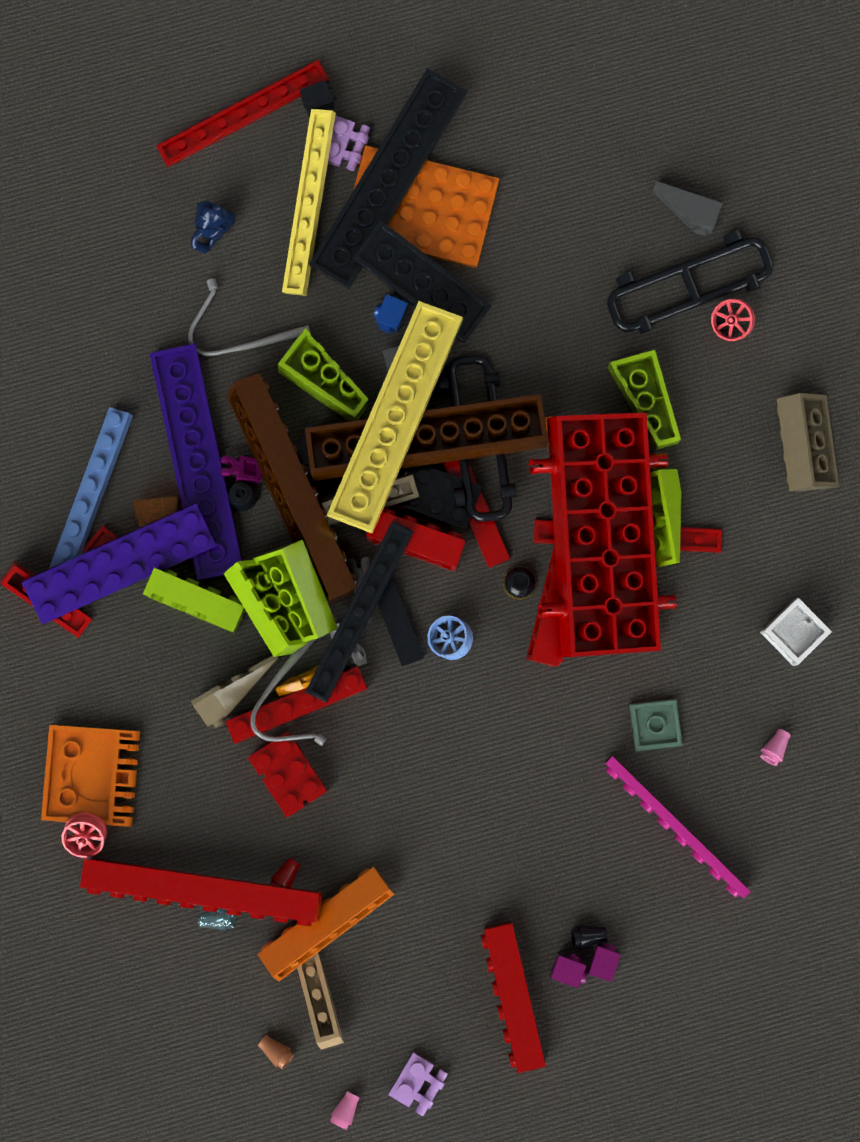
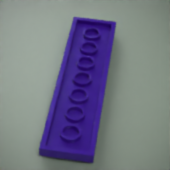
[21,502,216,625]

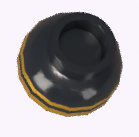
[503,566,537,600]

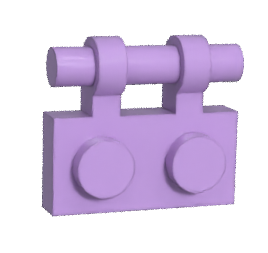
[328,116,370,171]
[388,1052,448,1116]

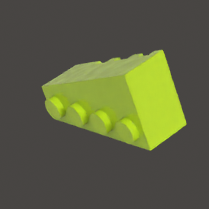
[278,328,368,422]
[143,568,246,634]

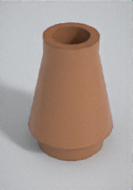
[258,1035,294,1070]

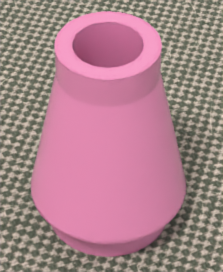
[760,729,791,766]
[330,1091,359,1130]

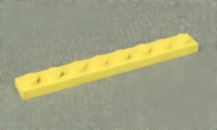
[282,109,336,296]

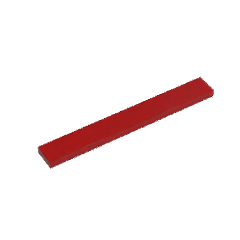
[156,60,329,167]
[533,519,722,553]

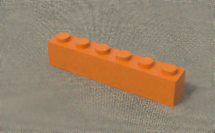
[257,867,395,981]

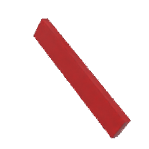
[443,460,510,568]

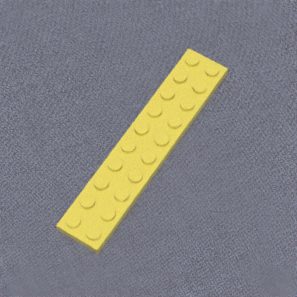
[327,301,463,534]

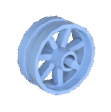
[427,615,473,660]

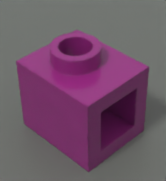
[550,953,589,989]

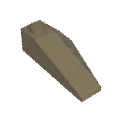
[191,655,280,729]

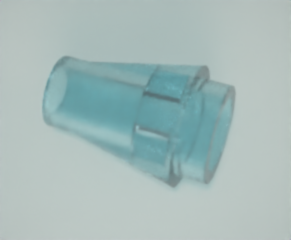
[198,909,235,931]

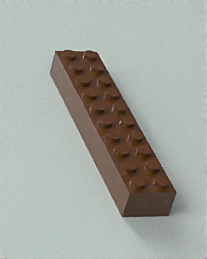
[226,373,357,605]
[305,394,548,481]

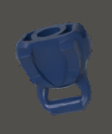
[190,201,235,254]

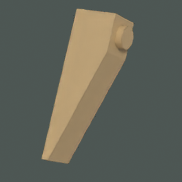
[297,952,344,1050]

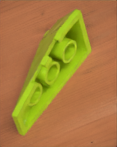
[650,469,681,567]

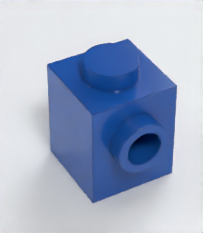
[374,294,408,334]

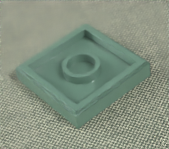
[629,699,683,752]

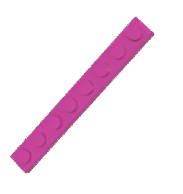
[604,756,751,898]

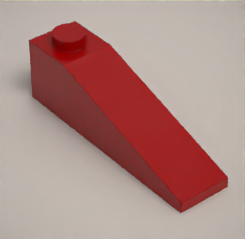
[0,560,92,638]

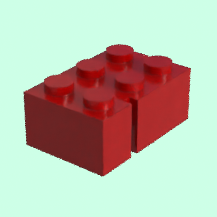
[248,731,328,818]

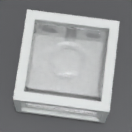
[760,598,832,666]

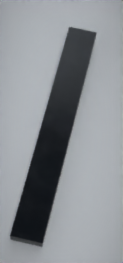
[305,521,414,703]

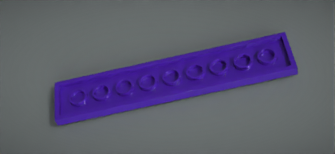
[150,343,242,581]

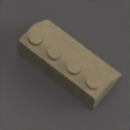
[777,393,839,491]

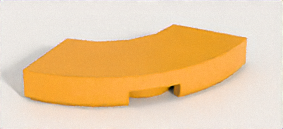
[276,665,319,696]

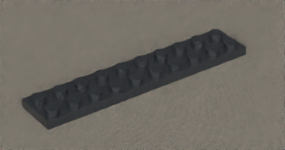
[309,68,467,290]

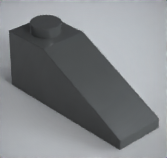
[652,181,722,235]

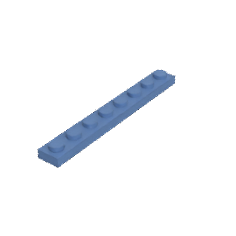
[49,407,133,568]

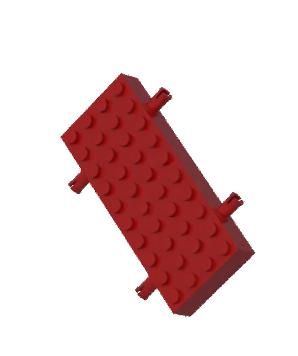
[529,413,677,657]

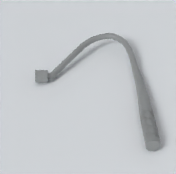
[188,278,311,356]
[251,639,327,747]

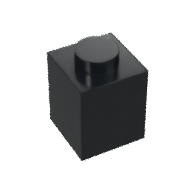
[300,80,337,118]

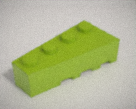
[607,350,681,450]
[253,540,338,642]
[223,560,308,657]

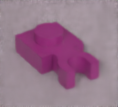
[220,455,261,484]

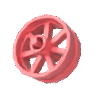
[711,299,755,341]
[61,812,107,858]

